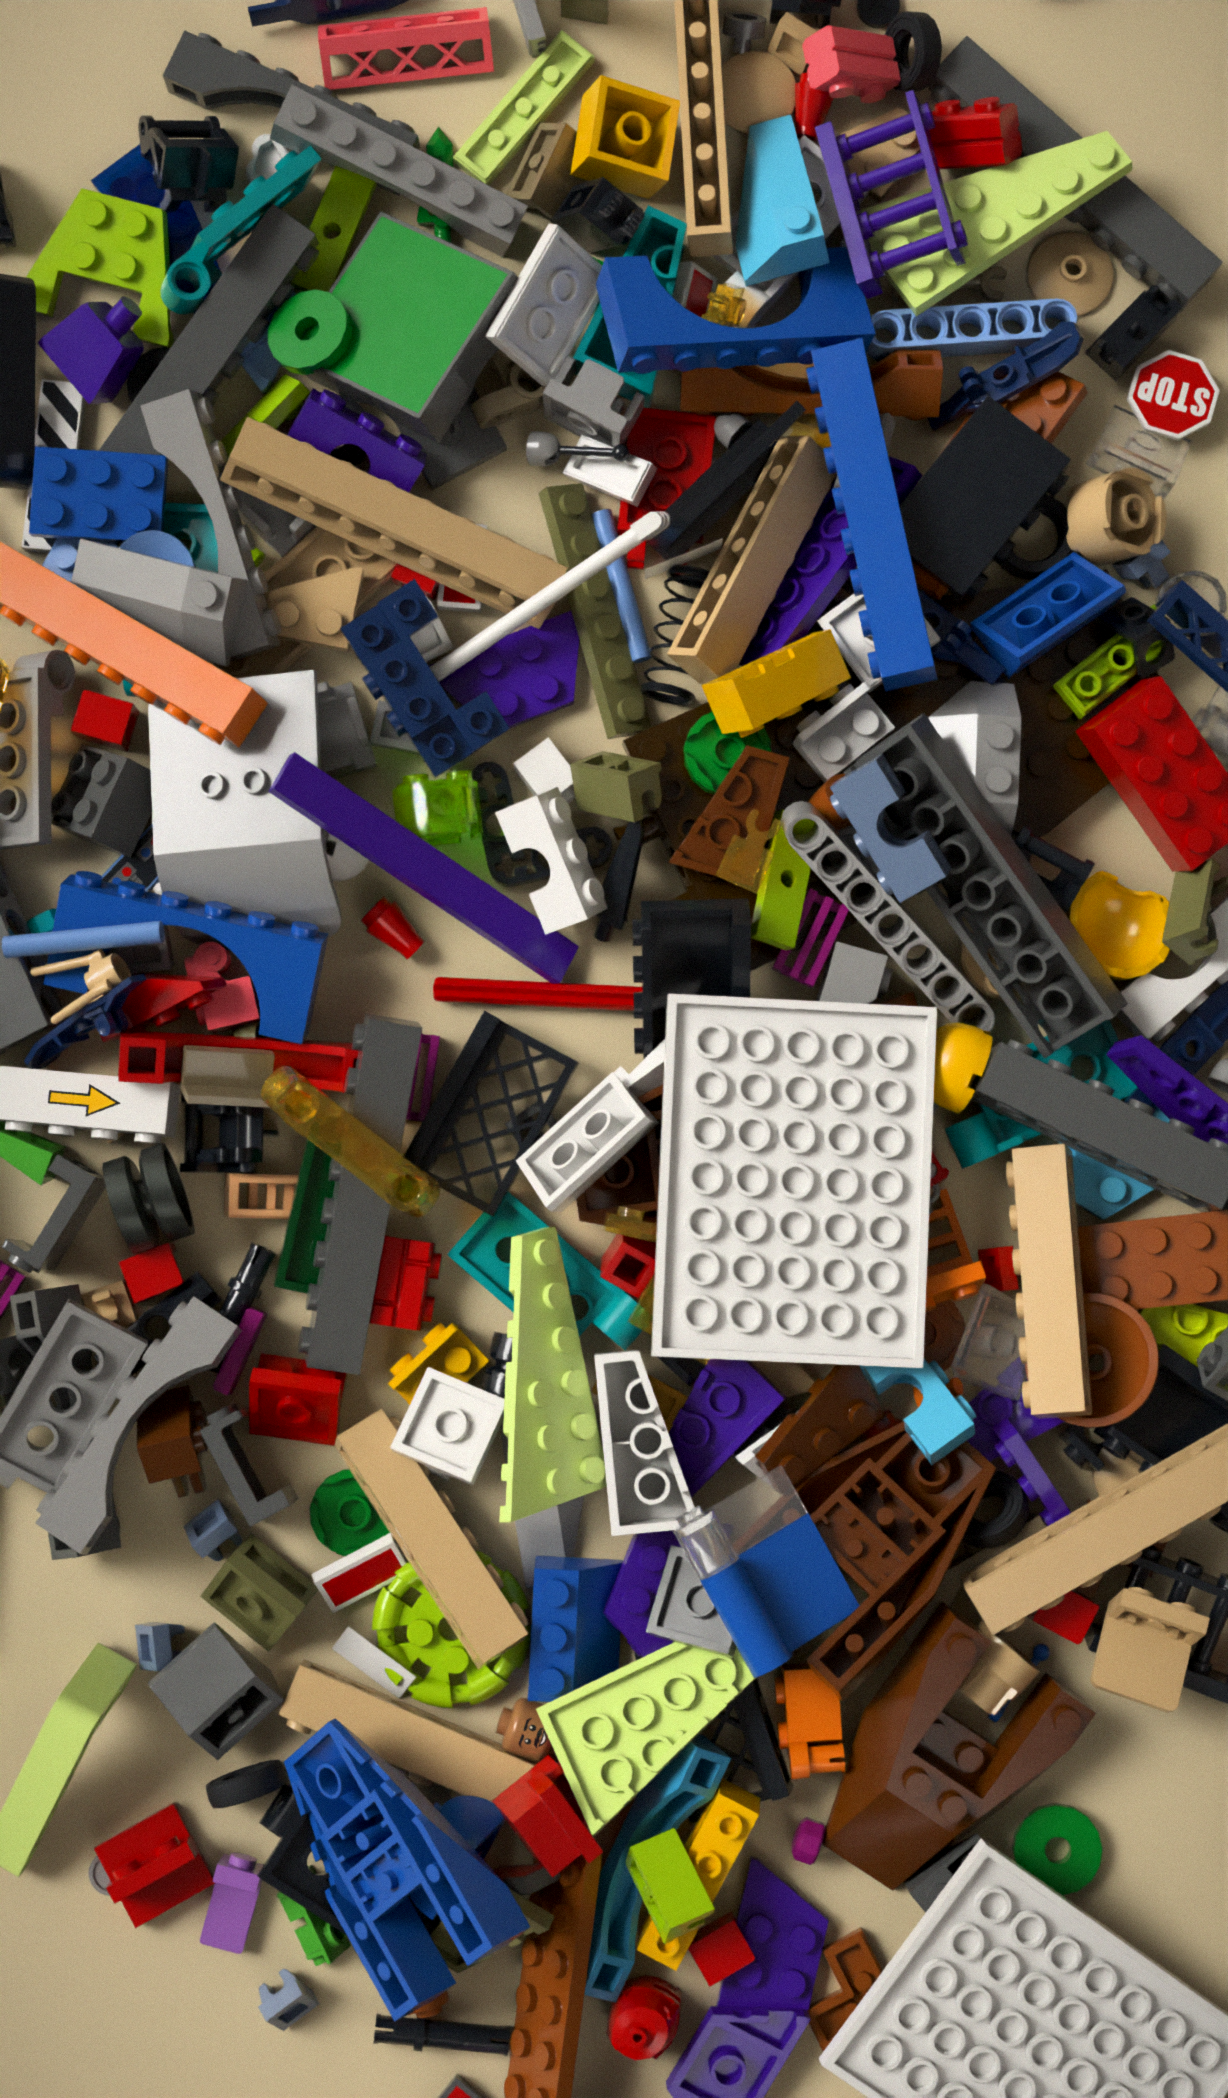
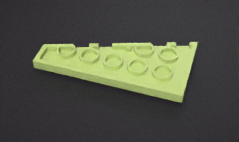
[861,131,1132,317]
[499,1226,607,1522]
[536,1642,757,1837]

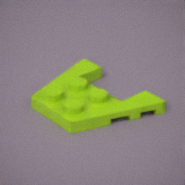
[26,188,174,348]

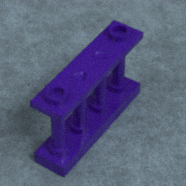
[815,90,969,299]

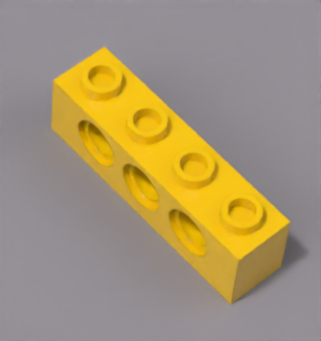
[636,1778,760,1971]

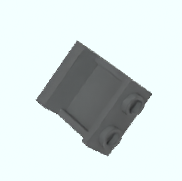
[1,1154,106,1273]
[200,1403,299,1527]

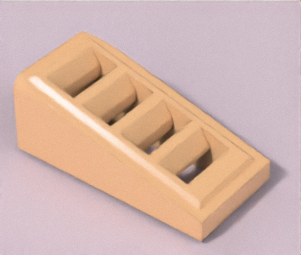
[224,1173,298,1219]

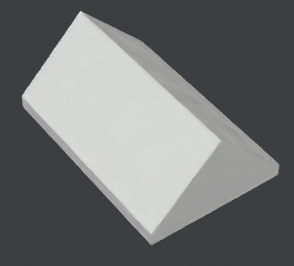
[516,1072,659,1212]

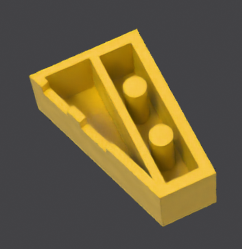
[701,629,851,738]

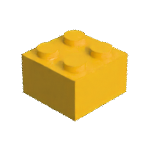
[570,75,680,199]

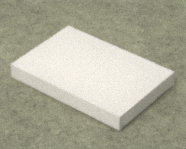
[485,224,602,386]

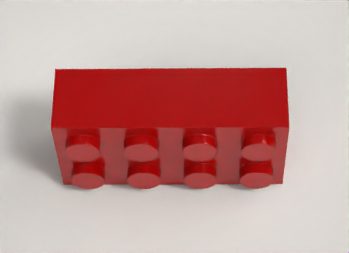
[1075,676,1228,872]

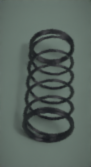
[640,564,710,705]

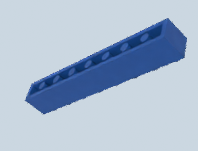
[806,338,938,691]

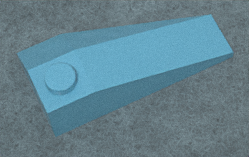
[735,114,830,286]

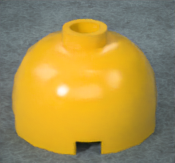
[934,1022,992,1114]

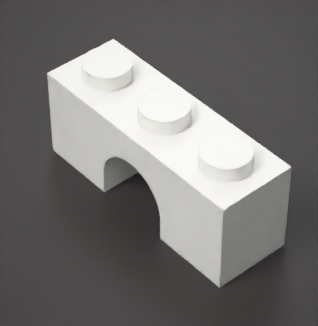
[495,787,608,935]

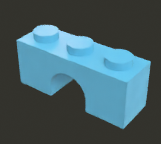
[859,1359,976,1465]

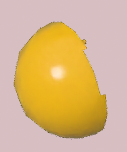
[1066,871,1170,980]

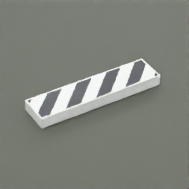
[22,379,85,553]

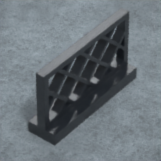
[646,401,806,561]
[399,1011,579,1217]
[634,1652,794,1823]

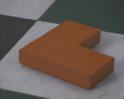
[807,1927,883,2051]

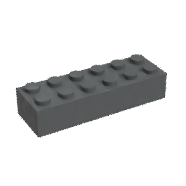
[970,1040,1228,1212]

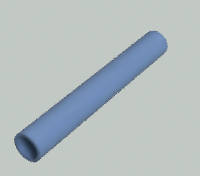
[591,509,652,664]
[2,921,165,958]

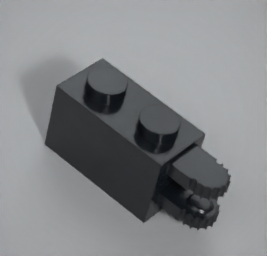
[550,177,645,253]

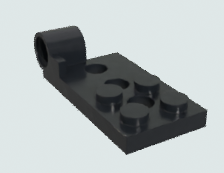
[257,1784,440,1936]

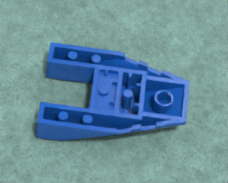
[284,1718,531,2022]

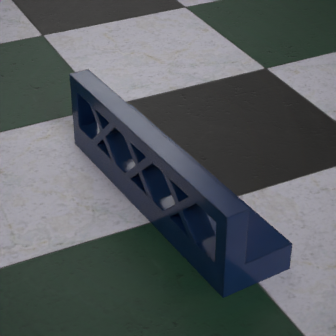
[1147,580,1228,693]

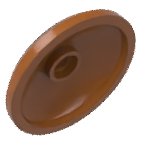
[1025,1293,1160,1428]

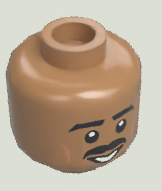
[495,1698,555,1763]

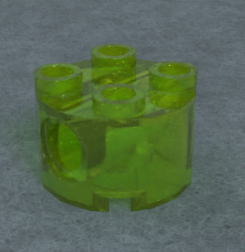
[392,770,484,846]

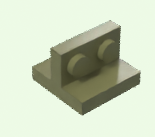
[200,1533,318,1652]

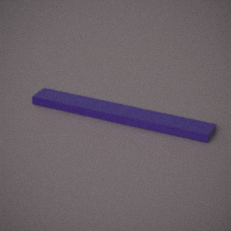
[268,752,579,984]

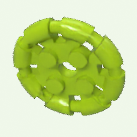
[372,1551,531,1708]

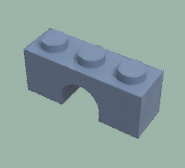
[830,753,952,903]

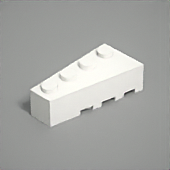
[594,1350,701,1536]

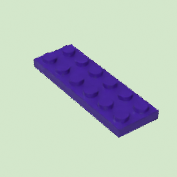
[738,456,922,668]

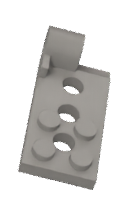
[0,650,75,850]
[0,1298,148,1493]

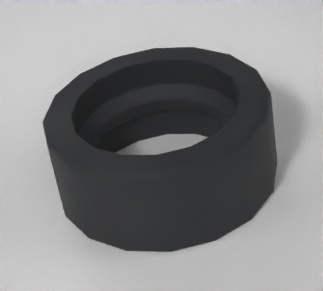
[1000,495,1071,580]

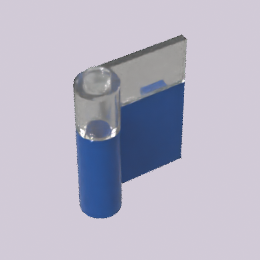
[673,1465,860,1678]

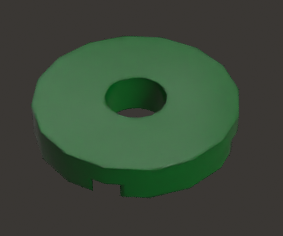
[268,289,352,375]
[1012,1803,1103,1895]

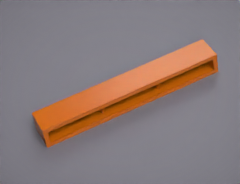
[0,542,268,748]

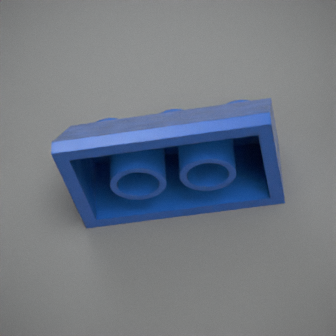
[528,1556,623,1702]

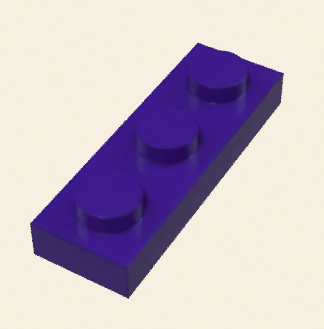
[991,1418,1071,1526]

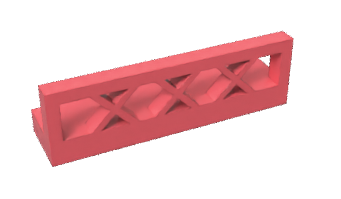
[318,7,494,90]

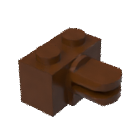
[137,1385,208,1498]

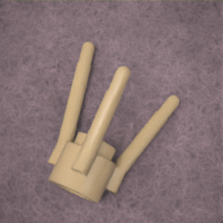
[30,949,131,1024]

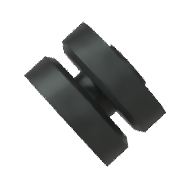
[102,1143,195,1254]

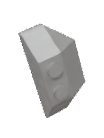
[928,681,1021,836]

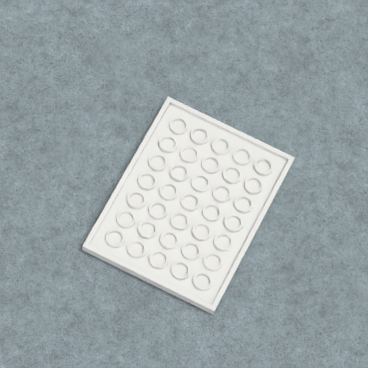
[651,994,937,1368]
[819,1838,1228,2098]

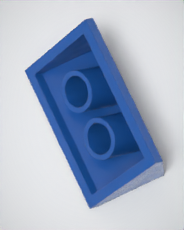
[970,552,1127,679]

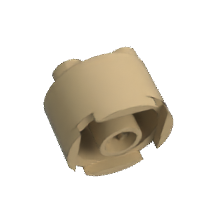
[1066,468,1167,565]

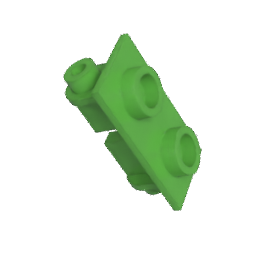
[276,1865,351,1966]

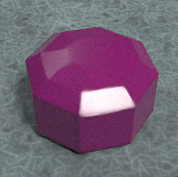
[791,1817,826,1865]

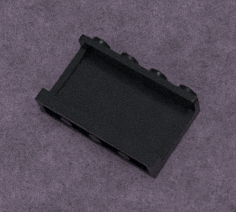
[900,396,1071,604]
[632,899,751,1060]
[1094,1344,1228,1533]

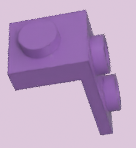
[200,1852,264,1954]

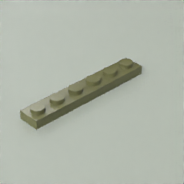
[538,483,651,739]

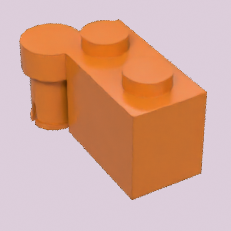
[774,1663,845,1779]

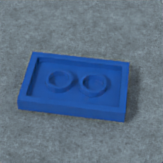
[29,446,169,543]

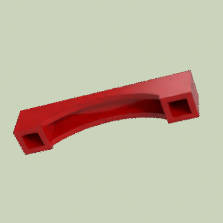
[118,1030,358,1093]

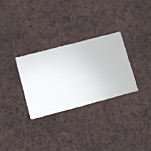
[645,538,723,579]
[332,1626,416,1698]

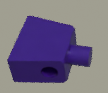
[37,296,144,404]

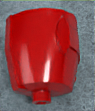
[606,1975,682,2060]

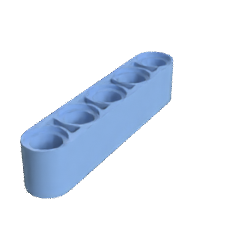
[866,298,1077,361]

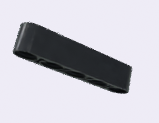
[0,274,36,490]

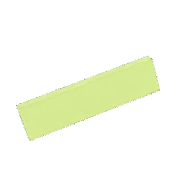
[453,30,595,185]

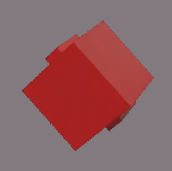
[492,1755,603,1878]

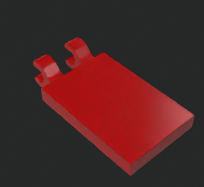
[617,408,716,574]

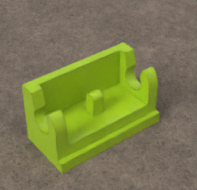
[625,1828,715,1944]

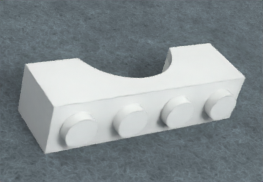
[1116,897,1228,1042]

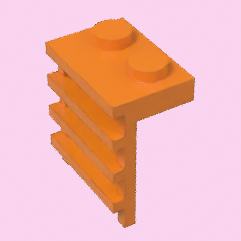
[925,1188,986,1312]

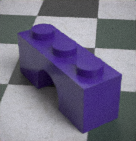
[288,388,427,493]

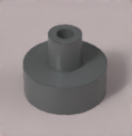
[722,12,767,54]

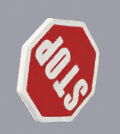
[1127,350,1220,441]

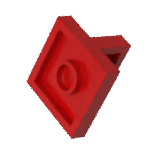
[249,1353,348,1446]
[94,1802,215,1928]

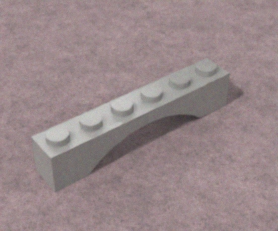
[270,85,528,257]
[140,389,281,661]
[36,1296,242,1555]

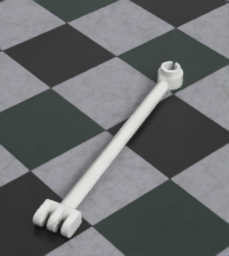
[429,511,672,682]

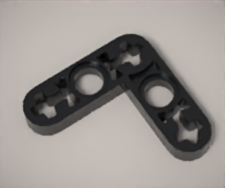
[470,762,612,887]

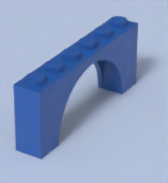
[596,247,876,374]
[43,871,329,1044]

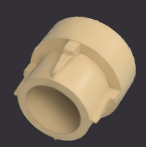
[959,1620,1040,1715]

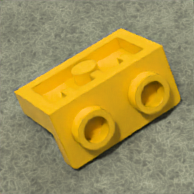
[387,1322,490,1405]

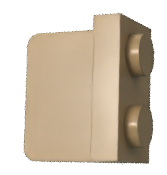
[1090,1587,1210,1713]

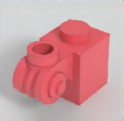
[184,942,260,1034]

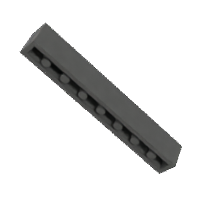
[928,36,1223,313]
[98,203,319,468]
[298,1013,422,1375]

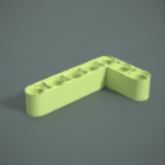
[0,1643,137,1877]

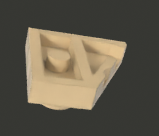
[267,566,365,652]

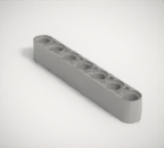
[781,801,995,1032]

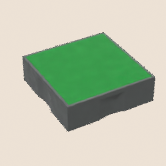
[302,211,518,443]

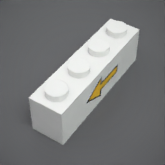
[0,1066,180,1144]

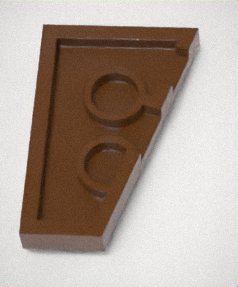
[668,746,791,887]
[755,1364,885,1495]

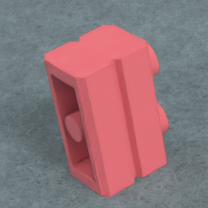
[802,25,901,103]

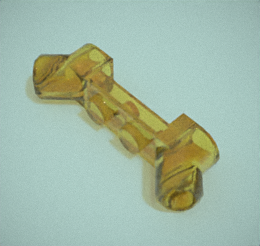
[261,1066,440,1217]

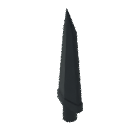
[594,819,645,942]

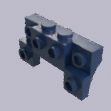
[340,579,510,779]

